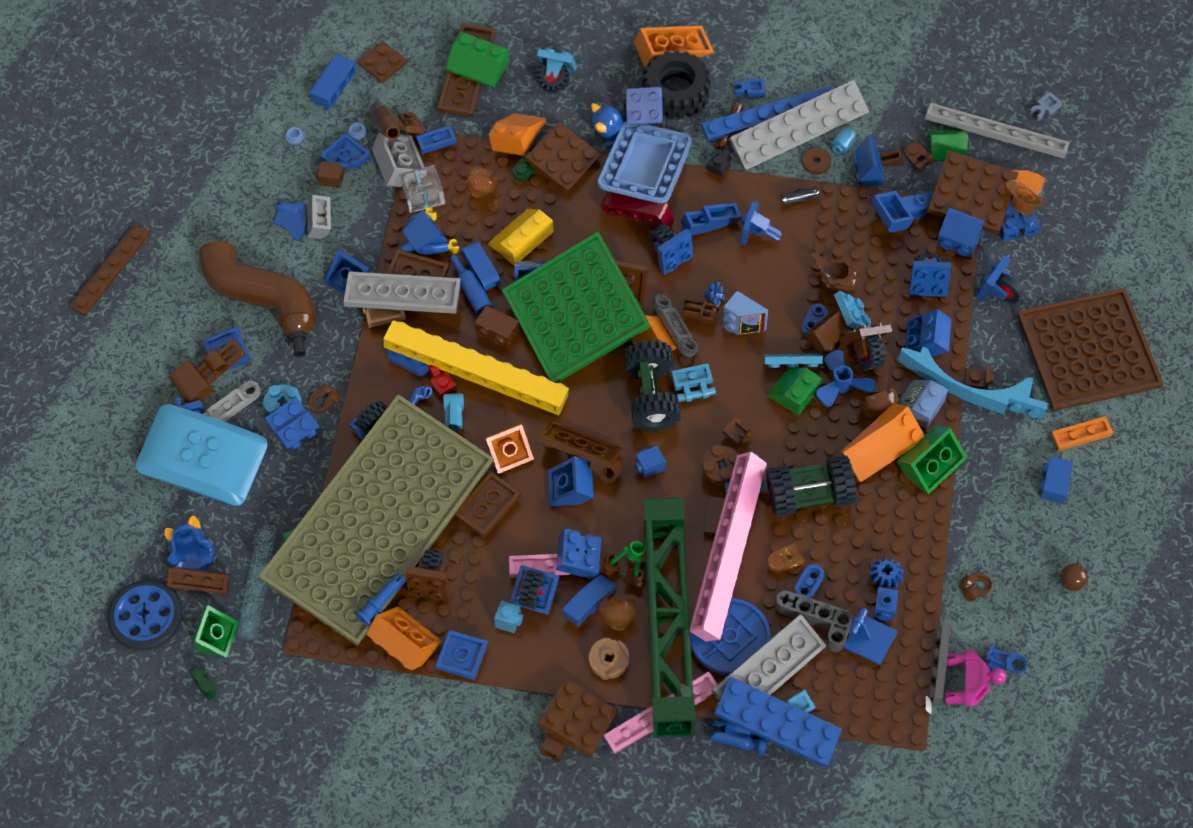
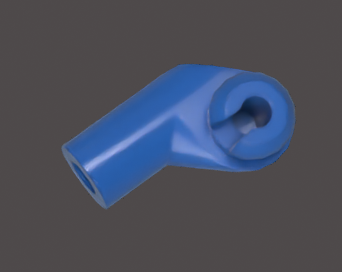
[408,386,433,406]

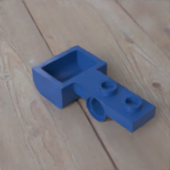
[871,191,934,233]

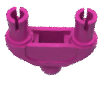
[946,649,1006,706]

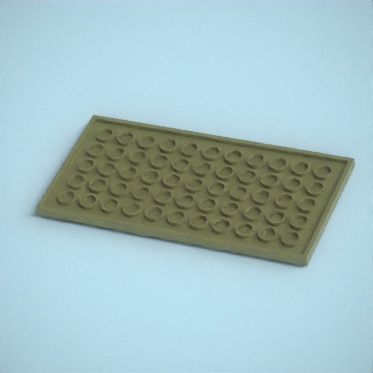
[259,395,494,646]

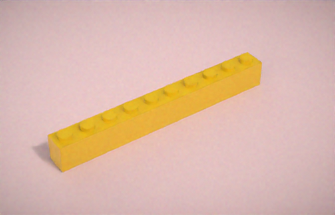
[383,320,569,415]

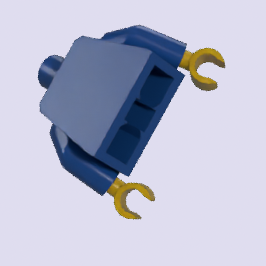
[401,207,459,255]

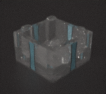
[399,165,445,213]

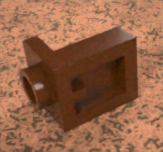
[965,365,994,390]

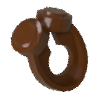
[309,385,340,412]
[959,574,993,601]

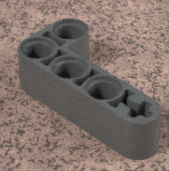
[775,591,852,652]

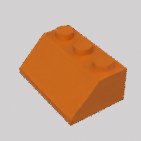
[366,607,442,670]

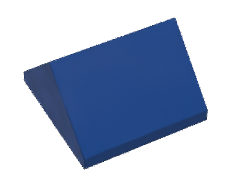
[325,249,370,295]

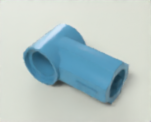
[444,393,464,432]

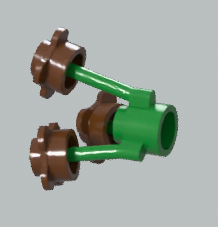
[600,541,645,587]

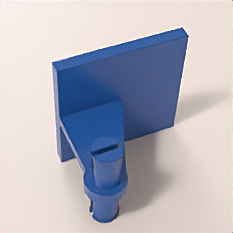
[844,608,898,666]

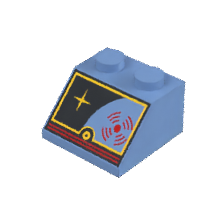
[723,291,768,335]

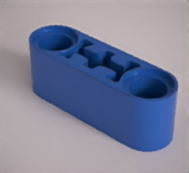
[460,241,501,291]

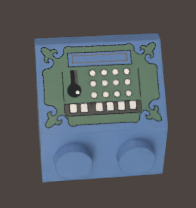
[899,380,948,429]

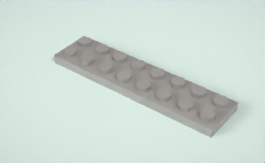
[729,80,869,171]

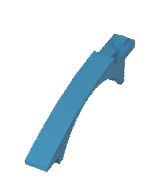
[898,347,1048,418]

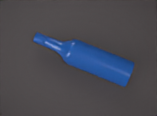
[450,255,493,316]

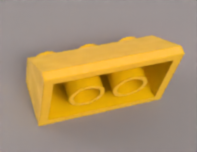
[488,209,553,266]

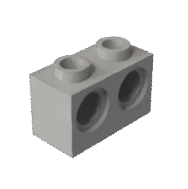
[307,195,331,239]

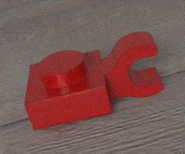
[428,365,457,398]

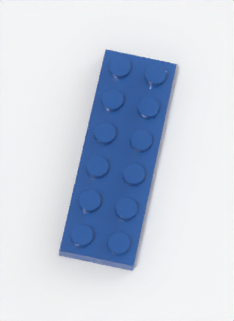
[713,676,842,768]

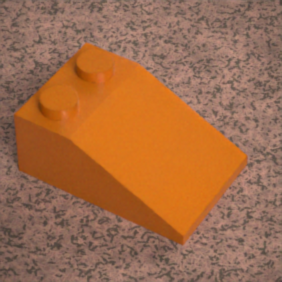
[489,113,547,156]

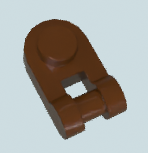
[904,142,935,173]

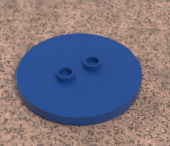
[690,598,771,675]

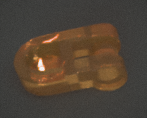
[768,544,805,573]

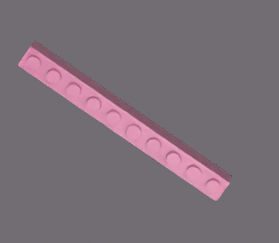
[689,452,767,642]

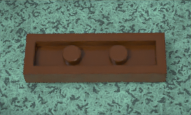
[167,566,229,594]

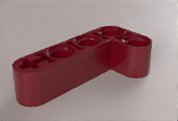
[600,191,675,230]

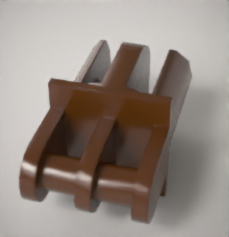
[681,299,719,325]

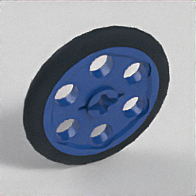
[107,580,183,650]

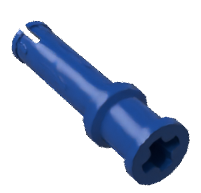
[355,572,407,626]

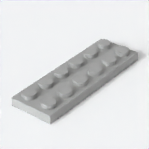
[344,272,461,313]
[711,614,826,700]

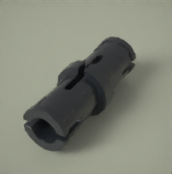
[781,186,819,205]

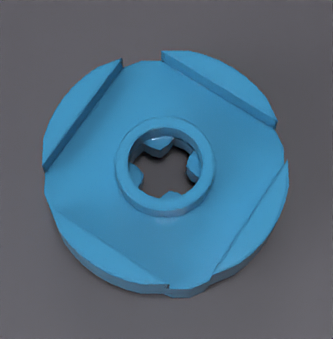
[263,385,302,415]

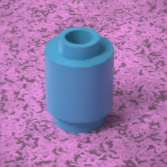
[831,128,856,155]

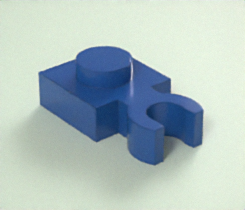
[734,78,765,98]

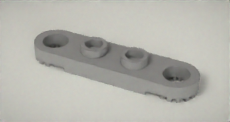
[203,381,261,422]

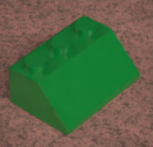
[446,32,509,88]
[897,425,968,494]

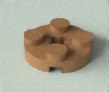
[589,638,629,680]

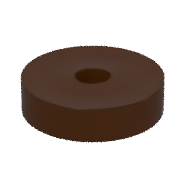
[802,148,831,175]

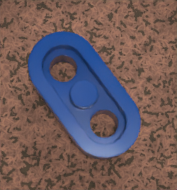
[801,304,828,338]
[794,564,824,599]

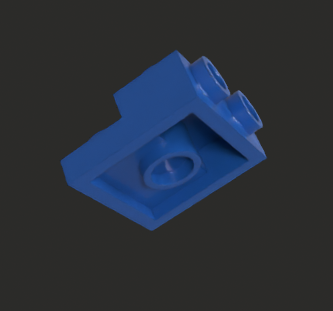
[264,397,319,450]

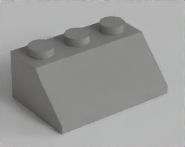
[371,133,427,187]

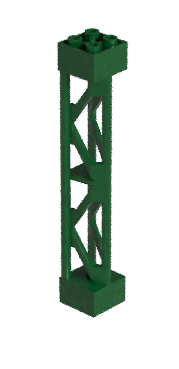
[643,497,696,737]

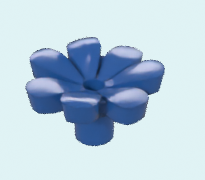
[704,281,725,306]

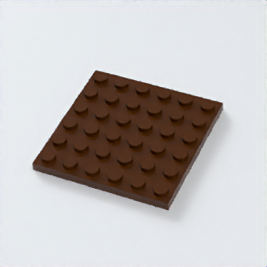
[1017,288,1164,411]

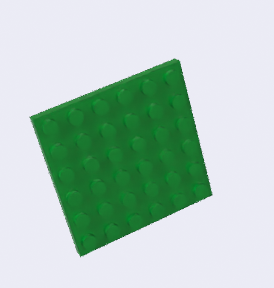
[502,232,651,383]

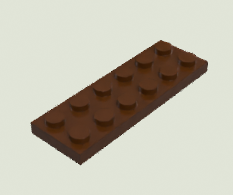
[437,24,497,118]

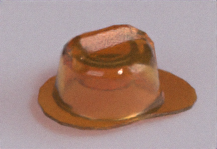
[1006,180,1044,217]

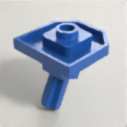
[740,200,782,246]

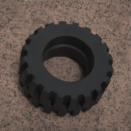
[643,50,710,119]

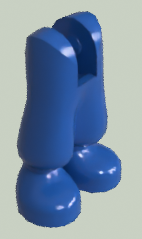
[710,719,768,757]

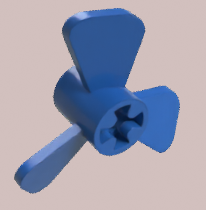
[816,350,875,407]

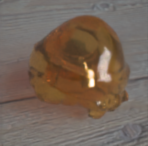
[466,166,498,197]
[599,597,637,630]

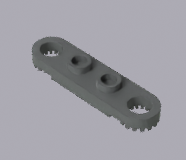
[652,294,698,357]

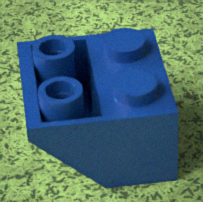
[905,309,952,357]

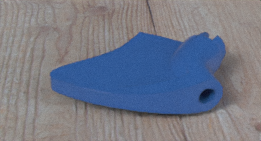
[273,201,307,241]

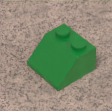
[767,367,822,416]

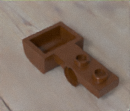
[169,338,246,404]

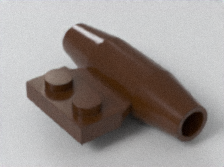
[370,102,424,140]

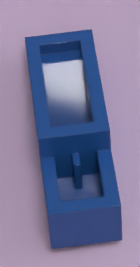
[680,203,742,235]
[562,575,617,627]

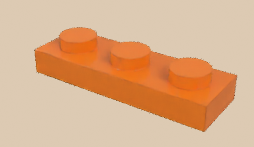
[1051,416,1113,451]

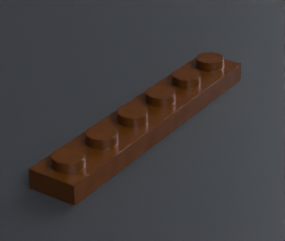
[69,224,151,316]

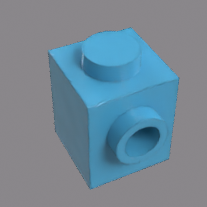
[494,600,523,633]

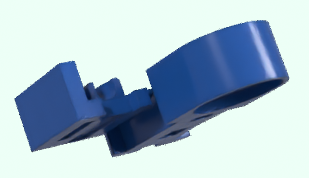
[986,644,1028,674]

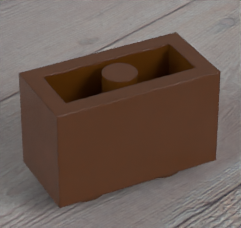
[475,305,520,347]
[805,310,853,352]

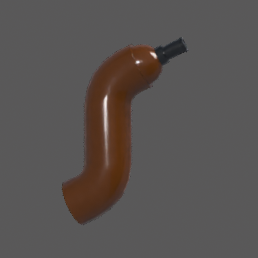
[199,241,316,357]

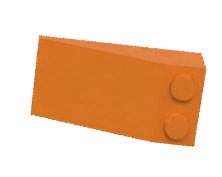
[634,26,714,67]
[841,403,925,482]

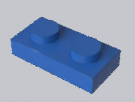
[416,125,456,154]

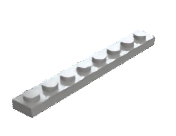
[925,103,1070,159]

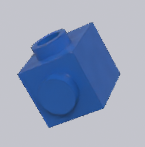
[634,446,666,479]
[874,587,899,621]

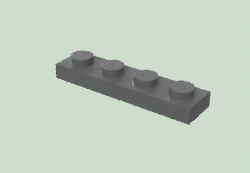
[929,623,951,705]

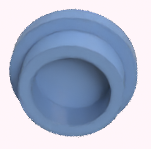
[348,122,366,140]
[285,127,304,144]

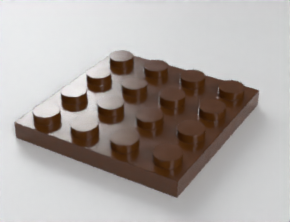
[927,150,1019,235]

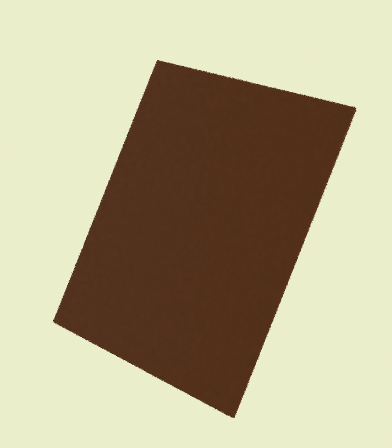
[283,130,979,751]

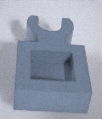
[1030,92,1063,121]

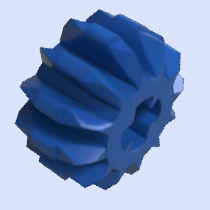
[869,556,904,589]

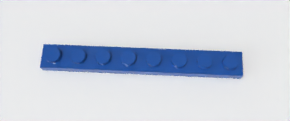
[701,86,833,142]

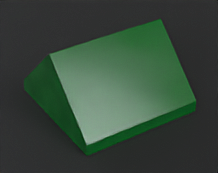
[928,130,968,161]
[193,605,239,658]

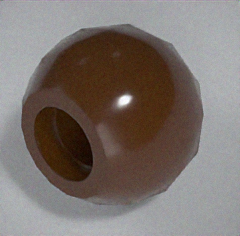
[1060,563,1088,591]

